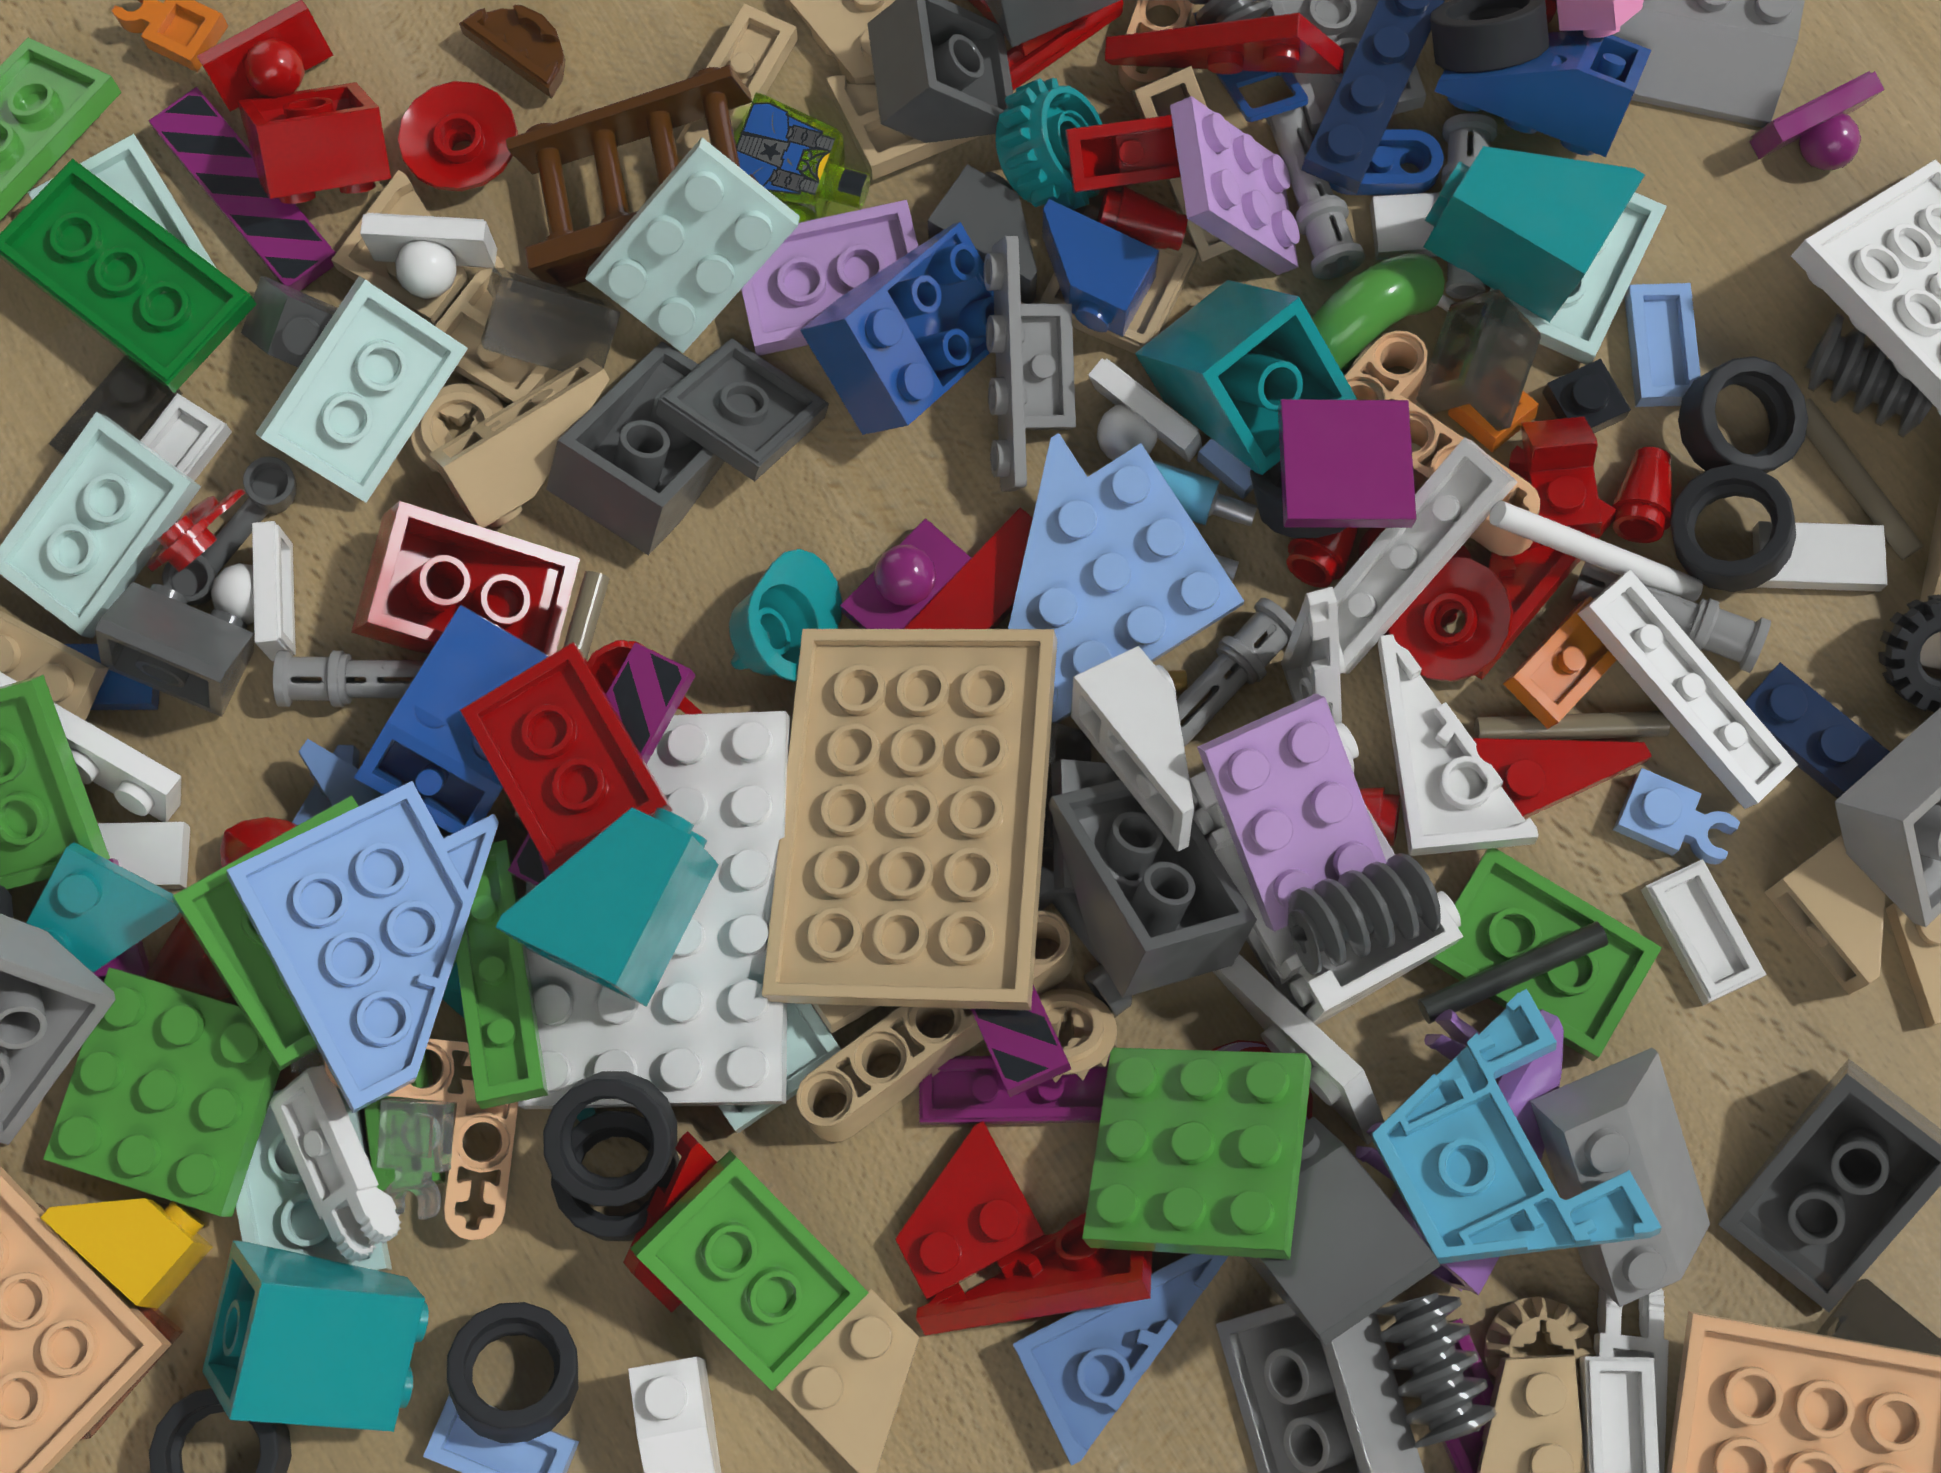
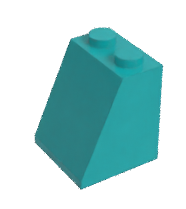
[1423,146,1645,323]
[1135,280,1357,475]
[495,807,719,1007]
[202,1240,429,1432]

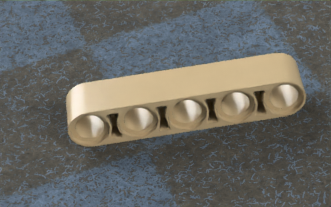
[797,911,1074,1142]

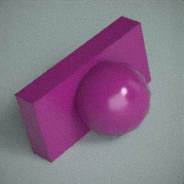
[1749,71,1885,171]
[840,518,971,629]

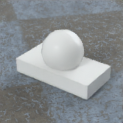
[360,213,497,299]
[1089,358,1202,462]
[211,521,296,661]

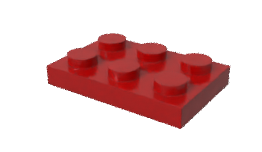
[460,642,673,874]

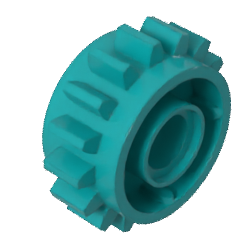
[996,78,1103,210]

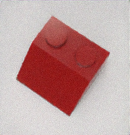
[238,82,391,204]

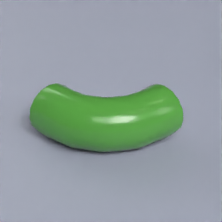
[1312,253,1445,375]

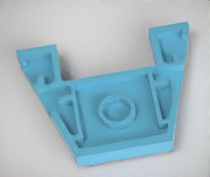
[1372,989,1662,1264]

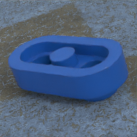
[1329,129,1444,195]

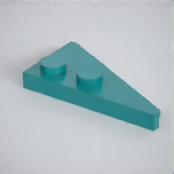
[26,842,180,973]

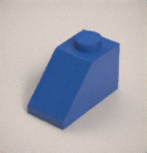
[1042,199,1159,337]

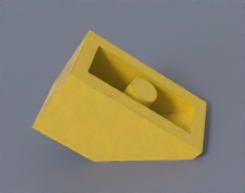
[40,1198,213,1309]

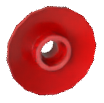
[398,81,518,192]
[1388,557,1513,682]

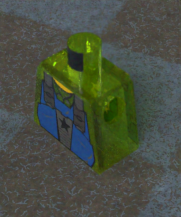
[736,92,871,223]

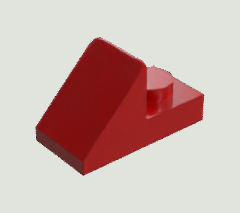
[1065,115,1181,193]
[1521,416,1602,535]

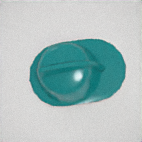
[729,549,842,682]

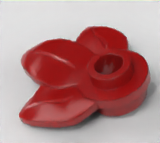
[147,489,245,572]

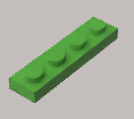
[456,840,548,1109]

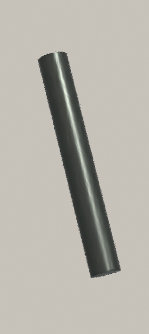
[1418,921,1608,1024]

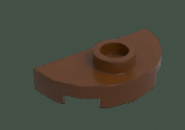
[459,5,566,99]

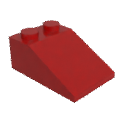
[351,501,580,656]

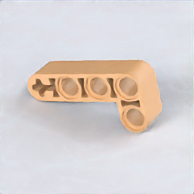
[1345,331,1540,556]

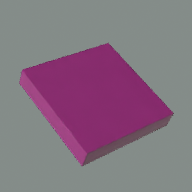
[1278,399,1417,528]

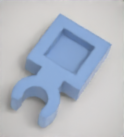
[1613,768,1740,865]

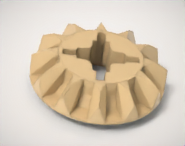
[411,383,504,472]
[1038,989,1117,1083]
[1484,1296,1596,1393]

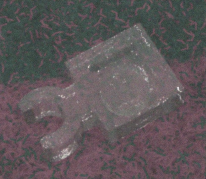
[377,1098,455,1220]

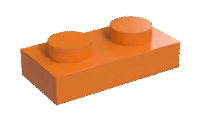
[1503,596,1617,729]

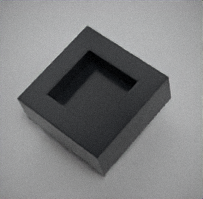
[1542,358,1631,433]

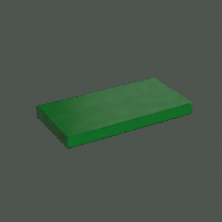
[0,158,257,393]

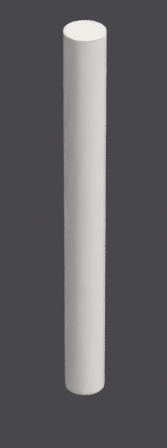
[1489,501,1703,602]

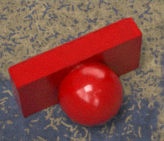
[197,0,334,112]

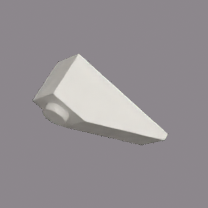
[1071,646,1194,852]
[628,1357,721,1473]

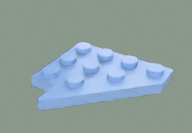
[1008,433,1244,727]
[226,781,499,1113]

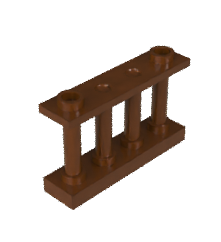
[506,65,760,292]

